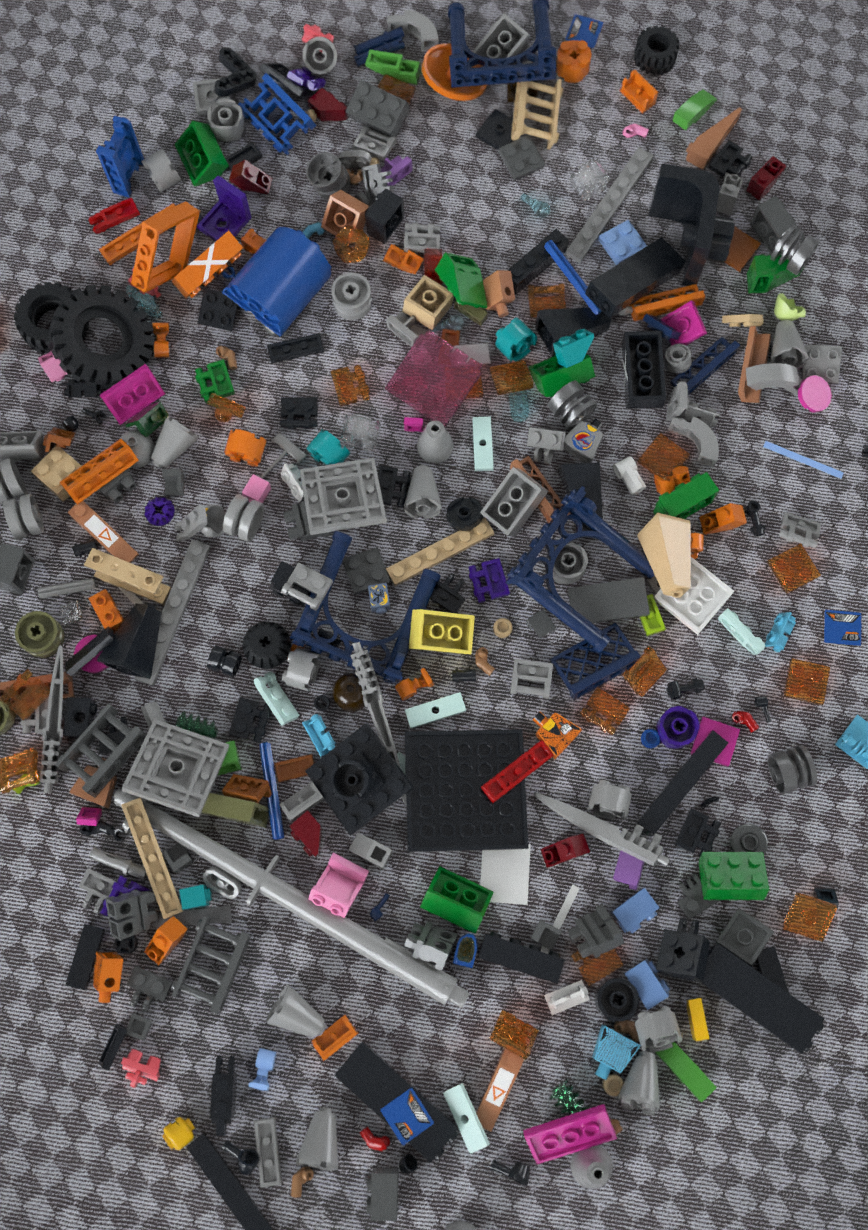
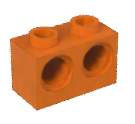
[88,589,124,634]

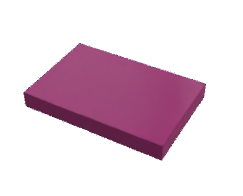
[99,364,165,425]

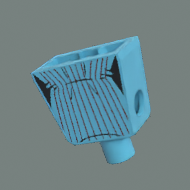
[592,1025,640,1080]

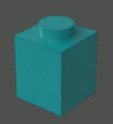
[179,884,212,911]

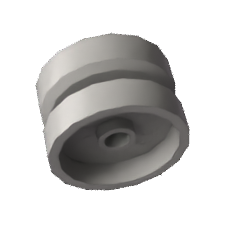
[331,272,372,320]
[0,457,27,505]
[3,493,44,540]
[223,494,264,542]

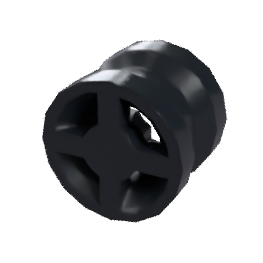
[114,935,138,954]

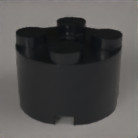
[595,978,639,1022]

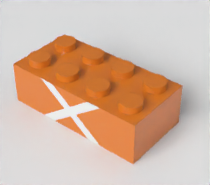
[172,231,243,298]

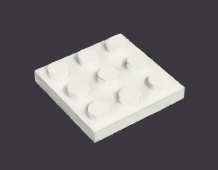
[654,557,734,635]

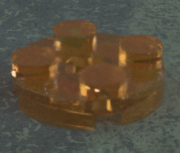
[333,226,370,263]

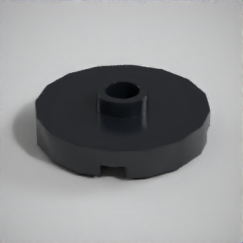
[446,497,483,531]

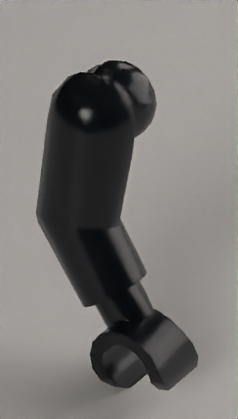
[79,820,125,841]

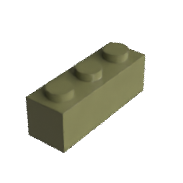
[454,301,488,326]

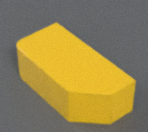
[686,998,709,1041]

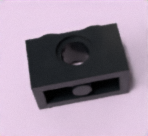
[63,697,97,739]

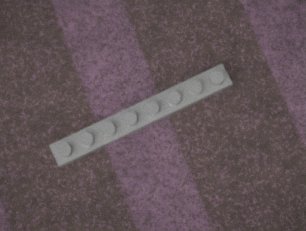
[565,147,654,263]
[134,540,211,687]

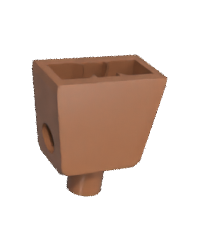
[483,270,515,317]
[69,758,117,809]

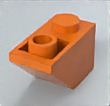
[699,503,747,535]
[144,916,188,965]

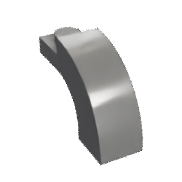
[387,10,438,50]
[745,363,801,394]
[667,417,719,468]

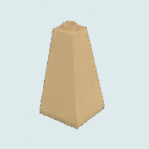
[637,513,691,598]

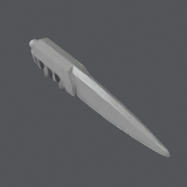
[350,642,400,767]
[39,645,63,793]
[534,792,670,866]

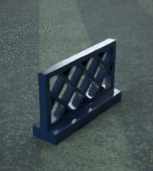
[550,622,641,700]

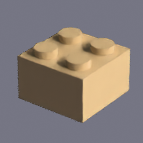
[402,275,454,330]
[31,446,87,502]

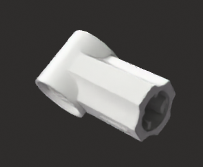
[613,456,646,495]

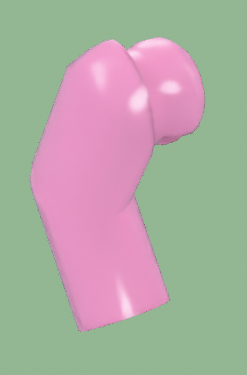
[623,124,649,138]

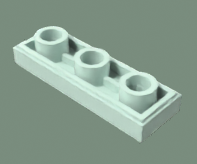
[472,416,493,471]
[405,692,466,729]
[443,1083,490,1154]

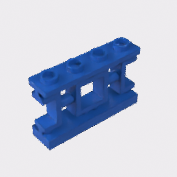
[238,73,316,155]
[96,116,144,198]

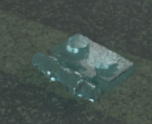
[126,285,163,320]

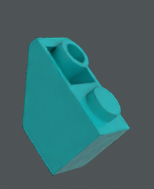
[553,329,594,368]

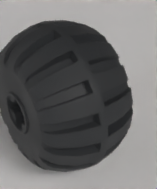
[243,621,291,669]

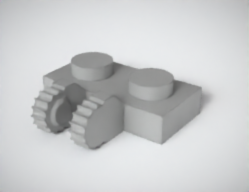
[666,381,689,421]
[527,427,566,464]
[78,868,125,914]

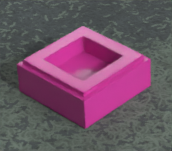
[404,417,423,432]
[76,807,102,826]

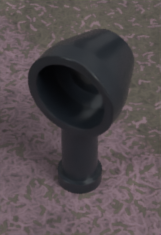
[222,1140,260,1175]
[490,1160,530,1186]

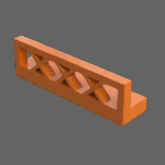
[630,284,706,322]
[59,439,139,505]

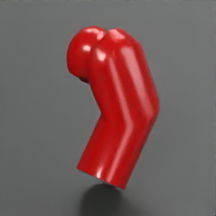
[359,1126,390,1151]

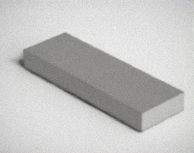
[254,1117,282,1188]

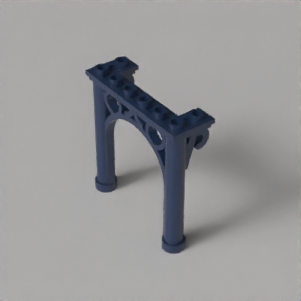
[448,0,556,88]
[506,486,655,653]
[290,531,441,685]

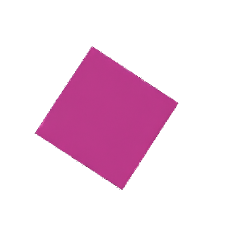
[661,300,707,345]
[690,716,740,767]

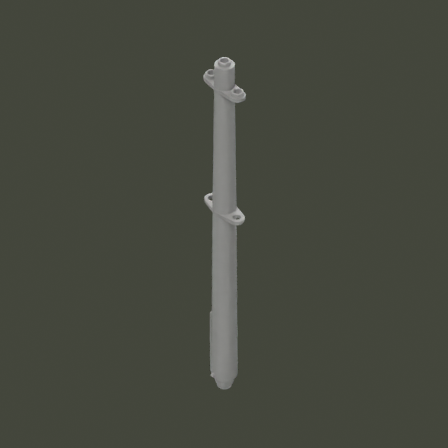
[113,788,470,1008]

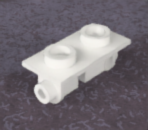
[280,463,304,503]
[544,980,590,1015]

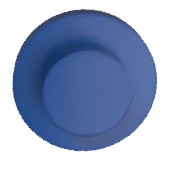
[641,729,660,749]

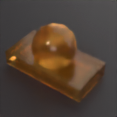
[207,393,246,423]

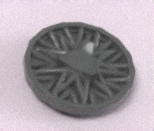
[730,824,768,855]

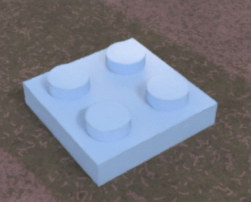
[598,220,647,265]

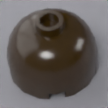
[332,673,365,713]

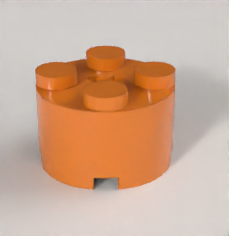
[556,40,592,83]
[224,429,267,467]

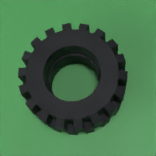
[634,25,680,76]

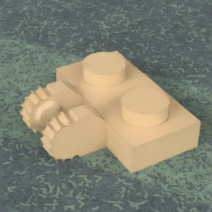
[722,314,764,327]

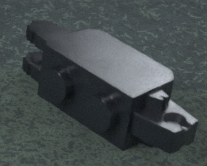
[210,1056,237,1136]

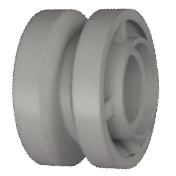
[665,344,691,374]

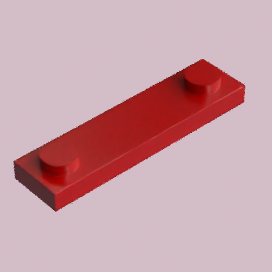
[481,740,554,803]

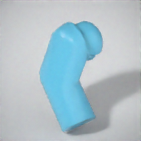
[303,222,325,239]

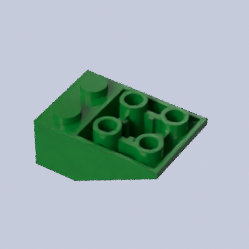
[435,252,488,309]
[746,254,804,293]

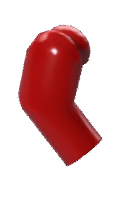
[732,711,759,733]

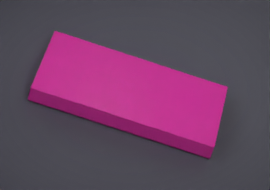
[523,1104,617,1164]

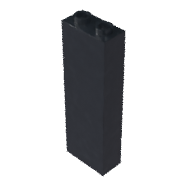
[585,237,686,318]
[702,943,824,1054]
[334,1041,458,1163]

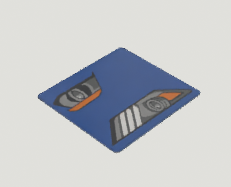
[565,14,603,48]
[824,610,861,646]
[381,1088,434,1145]

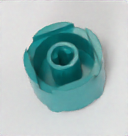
[495,317,537,362]
[306,429,351,465]

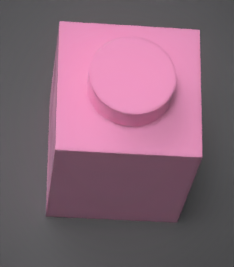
[38,351,68,382]
[242,474,271,503]

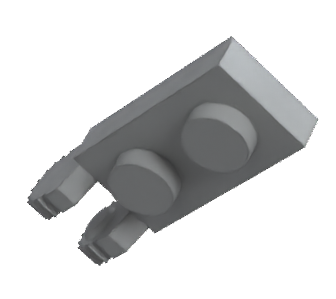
[174,505,208,541]

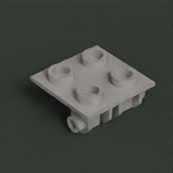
[802,345,842,383]

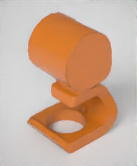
[152,323,169,357]
[654,466,690,495]
[691,533,704,559]
[395,668,434,701]

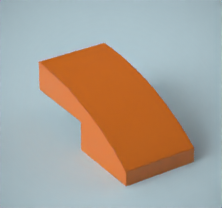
[383,244,424,274]

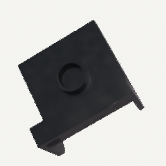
[648,163,735,286]

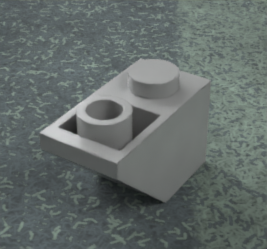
[716,173,743,215]
[348,833,393,870]

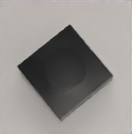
[813,888,839,909]

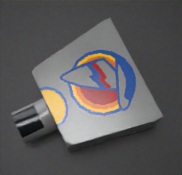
[563,419,603,463]

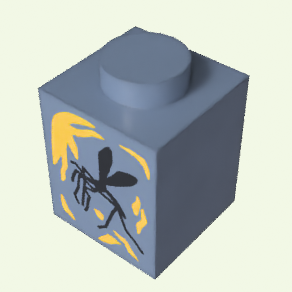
[368,583,391,614]

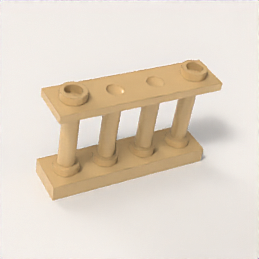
[511,79,563,150]
[84,548,171,606]

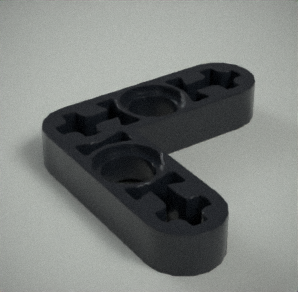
[214,47,257,97]

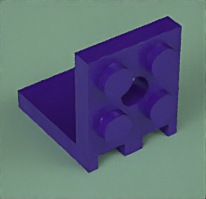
[197,176,252,242]

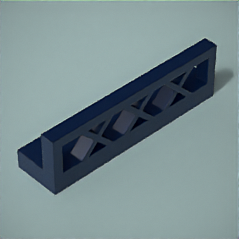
[670,336,740,396]

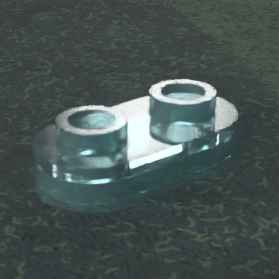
[508,385,529,422]

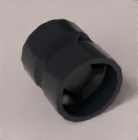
[207,645,242,678]

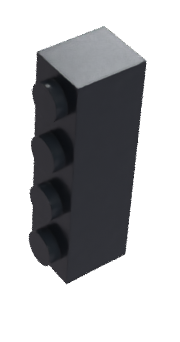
[507,229,569,295]
[478,931,565,984]

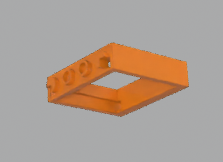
[131,201,200,293]

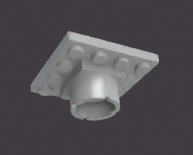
[299,458,387,535]
[122,719,229,817]

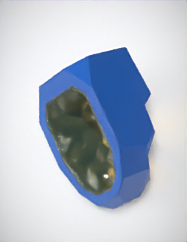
[453,933,478,968]

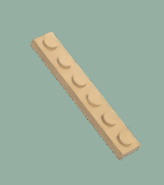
[386,517,494,586]
[121,797,183,919]

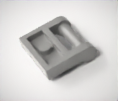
[352,126,397,162]
[281,562,333,611]
[510,659,553,699]

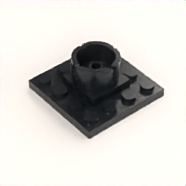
[305,723,414,836]

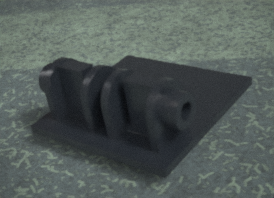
[197,288,240,332]

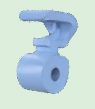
[249,1048,276,1092]

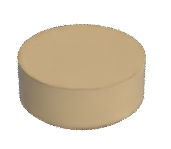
[493,618,513,638]
[603,1074,624,1096]

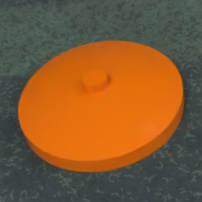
[422,43,487,101]

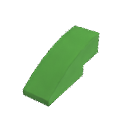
[365,50,421,85]
[673,89,717,130]
[655,1042,717,1102]

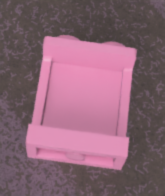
[308,853,369,918]

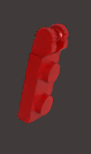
[88,198,140,234]

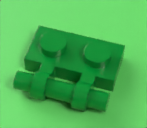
[195,359,235,403]

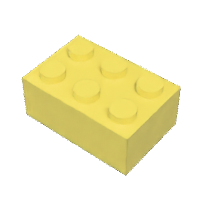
[409,609,475,654]

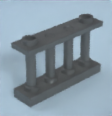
[55,704,147,798]
[171,916,252,1014]

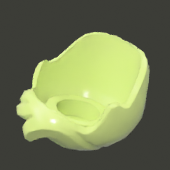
[774,293,806,321]

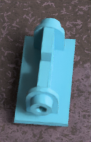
[765,612,796,652]
[302,714,336,756]

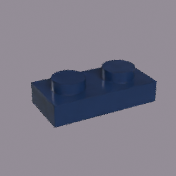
[643,314,681,340]

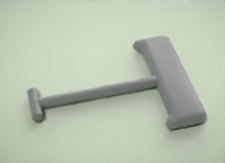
[256,433,307,479]

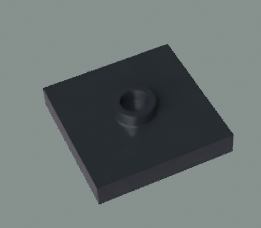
[476,109,514,150]

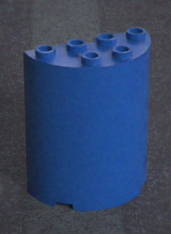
[222,227,331,337]

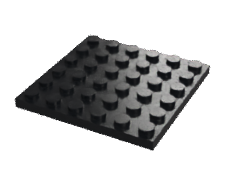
[404,729,529,852]

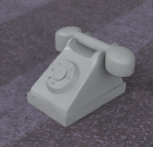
[473,13,537,67]

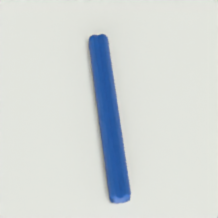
[544,240,602,315]
[259,742,284,840]

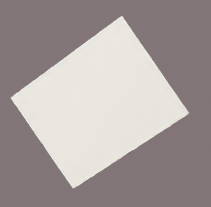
[480,844,531,905]

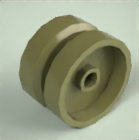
[15,611,65,658]

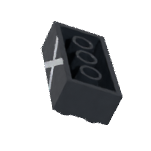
[622,331,666,409]

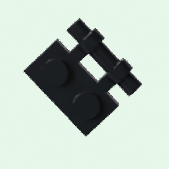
[708,140,752,177]
[280,397,318,429]
[378,465,411,508]
[229,697,271,743]
[674,808,721,857]

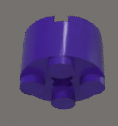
[656,706,700,749]

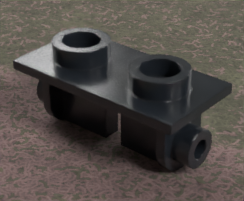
[62,379,102,398]

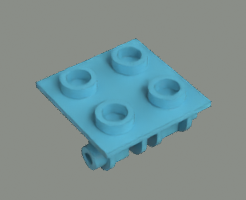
[835,714,868,769]

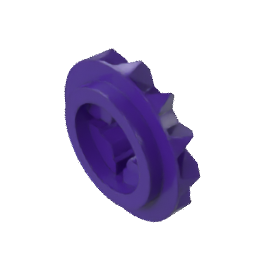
[144,497,175,526]

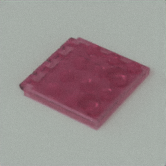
[384,330,482,428]

